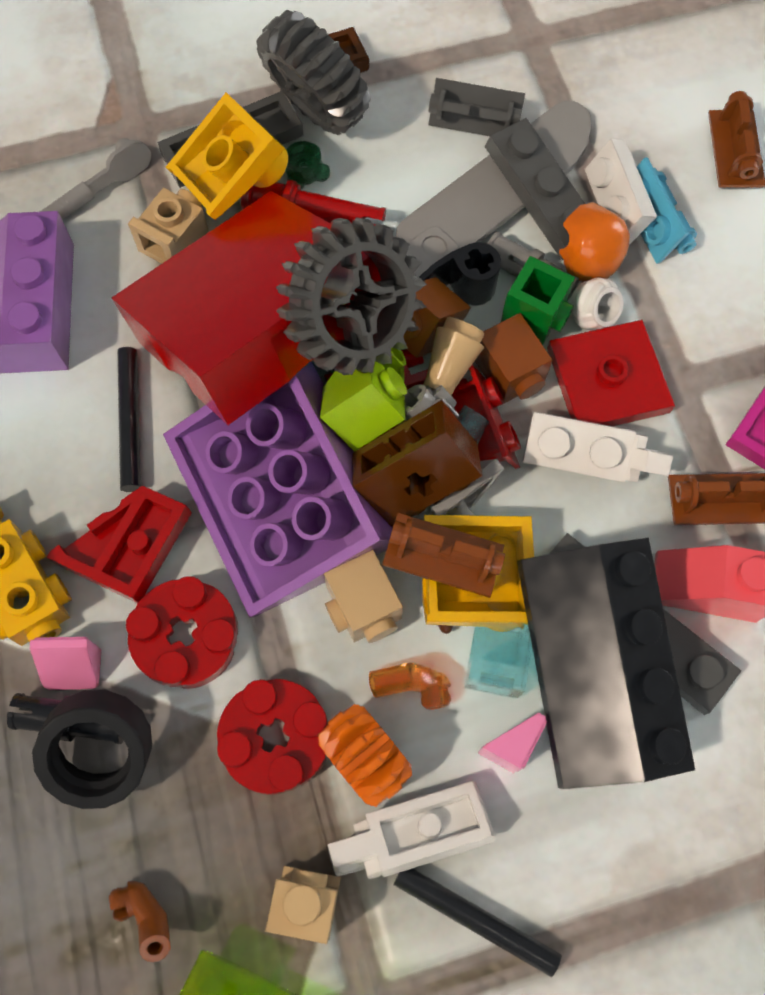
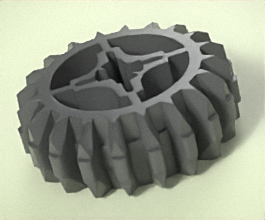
[256,10,371,135]
[276,218,427,375]

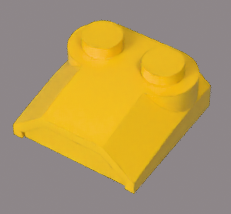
[166,92,288,220]
[422,515,534,632]

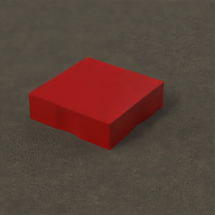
[111,191,381,425]

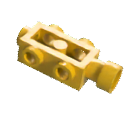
[0,507,72,646]

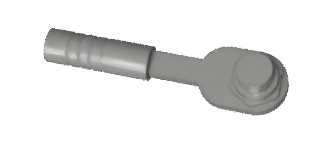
[40,138,151,220]

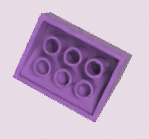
[163,361,393,618]

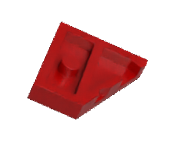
[47,485,192,603]

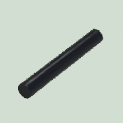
[117,347,141,492]
[393,868,562,977]

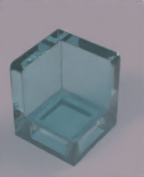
[464,624,532,699]

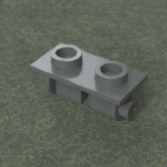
[428,78,525,136]

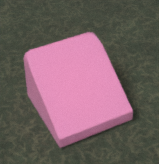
[30,637,101,690]
[478,713,547,773]

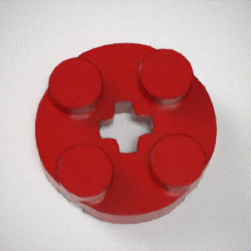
[126,576,238,689]
[217,679,328,795]

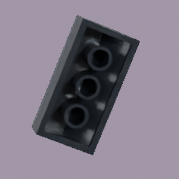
[517,538,695,789]

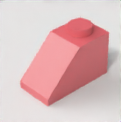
[654,545,765,623]

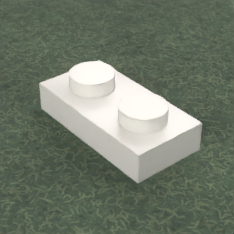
[584,138,657,245]

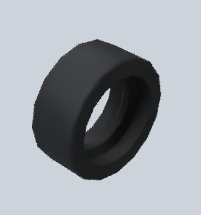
[32,690,152,809]

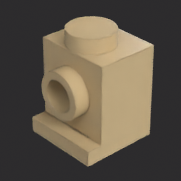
[128,187,209,263]
[265,866,341,944]

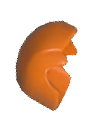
[559,202,630,282]

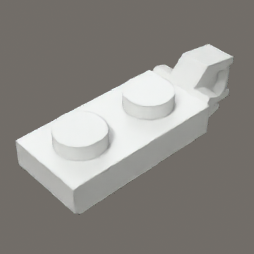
[522,411,673,482]
[328,781,495,879]

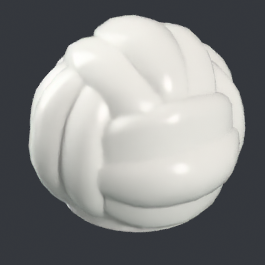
[571,277,624,330]

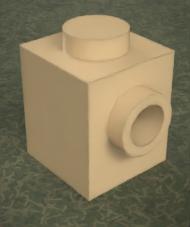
[324,550,403,643]

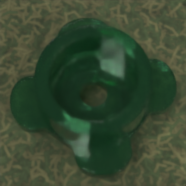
[285,141,330,189]

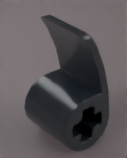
[419,242,501,306]

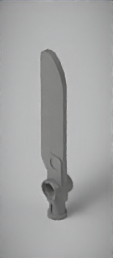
[396,101,592,277]

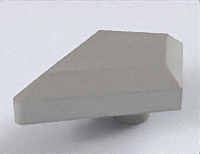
[429,459,504,516]

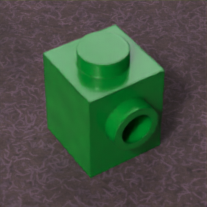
[500,256,575,345]

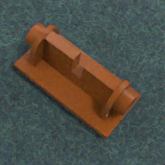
[708,91,765,188]
[668,473,765,525]
[382,513,505,598]

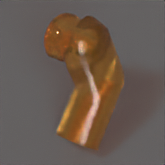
[369,662,451,710]

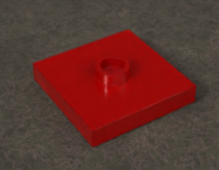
[547,320,675,426]

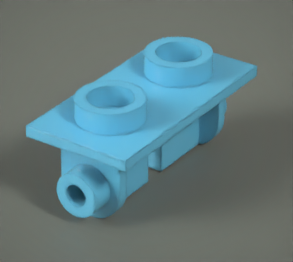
[637,158,697,264]

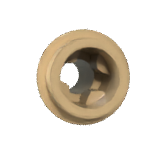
[423,317,484,396]

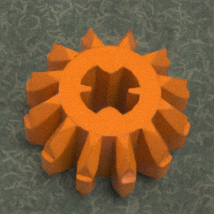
[318,704,412,807]

